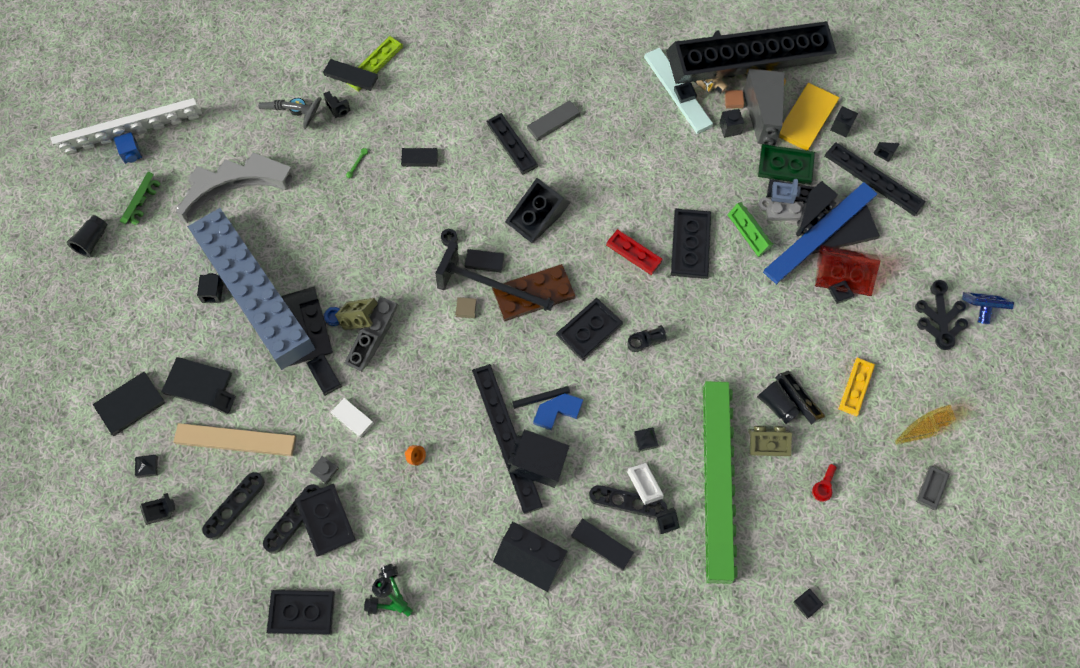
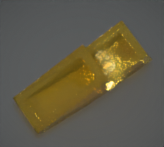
[895,405,956,445]

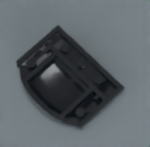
[281,286,333,366]

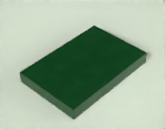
[758,144,815,185]

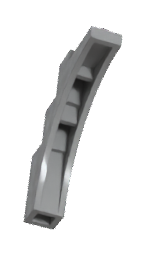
[176,152,294,223]

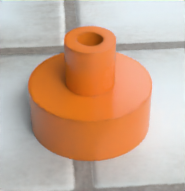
[405,445,426,466]

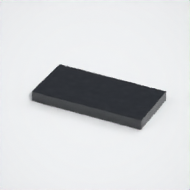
[797,205,880,254]
[670,208,711,279]

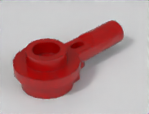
[812,464,837,502]

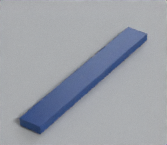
[763,182,877,285]

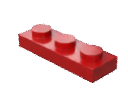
[606,229,663,276]

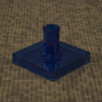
[962,292,1014,324]

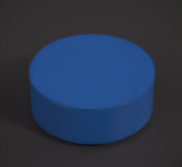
[324,307,340,326]

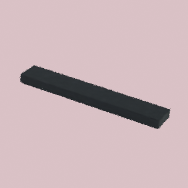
[825,142,926,216]

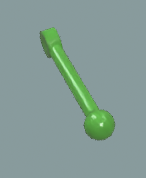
[346,148,368,178]

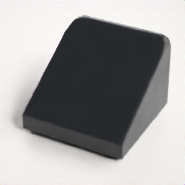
[874,142,900,162]

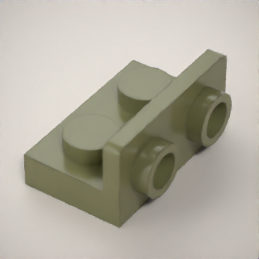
[335,298,378,330]
[748,426,792,456]

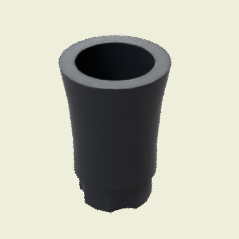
[66,215,108,257]
[757,379,800,424]

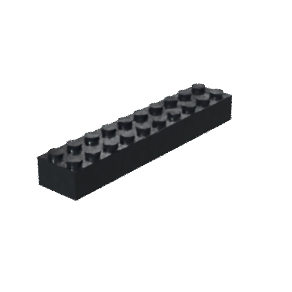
[666,21,837,84]

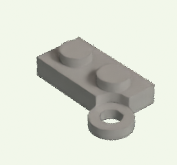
[758,197,803,221]

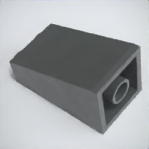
[743,69,785,145]

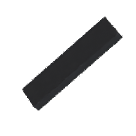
[486,113,538,175]

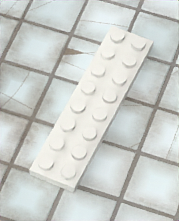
[51,98,202,154]

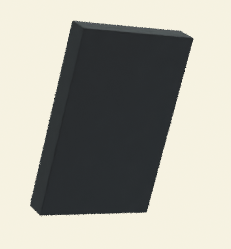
[556,297,623,361]
[161,357,232,407]
[92,371,166,436]
[295,483,356,557]
[266,590,335,635]

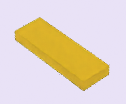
[838,357,875,417]

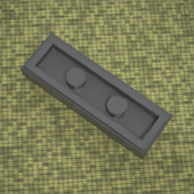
[527,100,580,141]

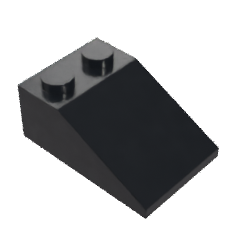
[505,178,571,243]

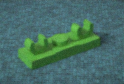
[120,172,160,225]
[727,202,774,257]

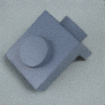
[771,179,800,204]

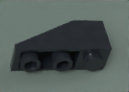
[796,181,838,237]

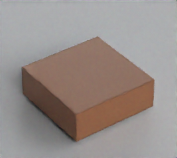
[724,90,744,109]

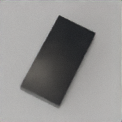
[401,148,438,167]
[465,249,504,273]
[306,354,342,396]

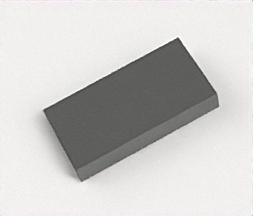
[916,465,950,511]

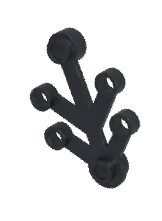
[915,280,968,350]

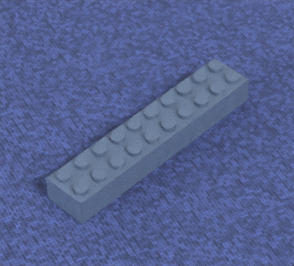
[187,208,315,370]

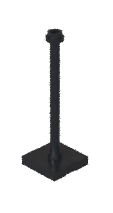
[435,241,555,311]

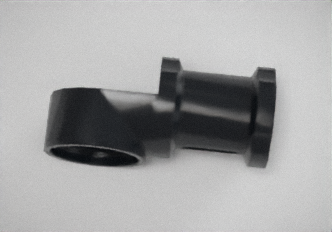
[627,325,667,352]

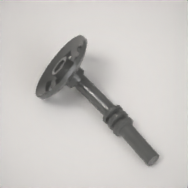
[258,97,322,129]

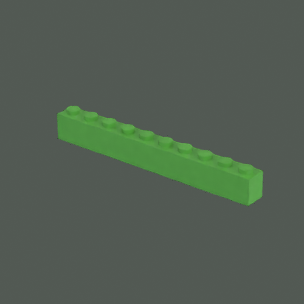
[703,381,738,584]

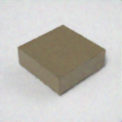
[455,297,477,318]

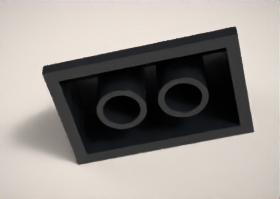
[493,521,568,592]

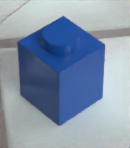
[114,132,142,164]

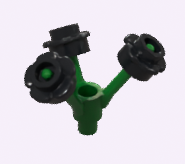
[364,564,413,617]

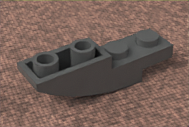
[344,296,398,372]

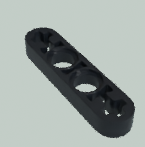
[202,472,265,540]
[263,484,320,554]
[589,485,667,519]

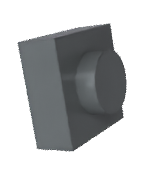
[310,456,339,484]

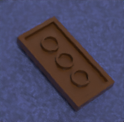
[492,264,575,322]

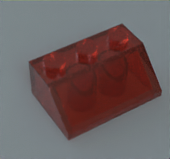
[815,245,881,296]

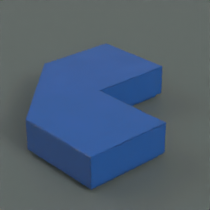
[533,393,583,431]

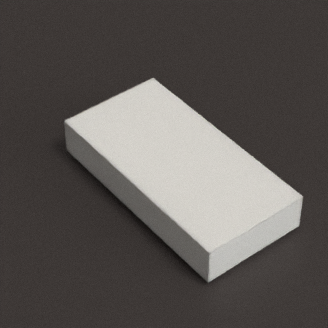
[331,398,374,438]
[627,463,664,505]

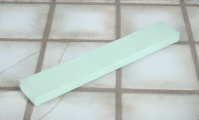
[644,48,713,134]

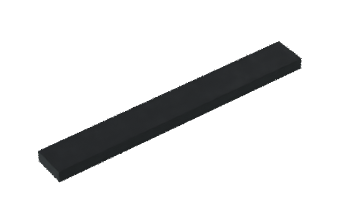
[472,364,543,515]

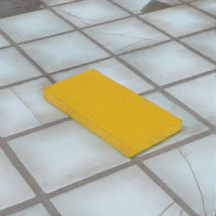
[779,83,840,151]

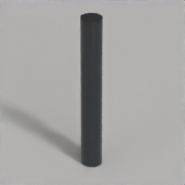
[512,386,570,409]

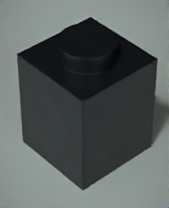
[830,106,858,137]
[719,109,744,138]
[197,273,223,303]

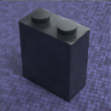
[508,429,570,488]

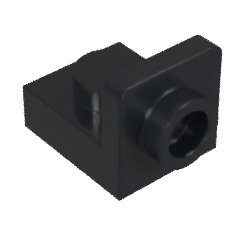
[323,91,351,118]

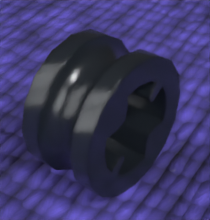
[441,228,458,247]

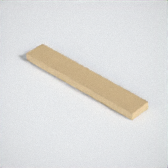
[173,423,296,457]

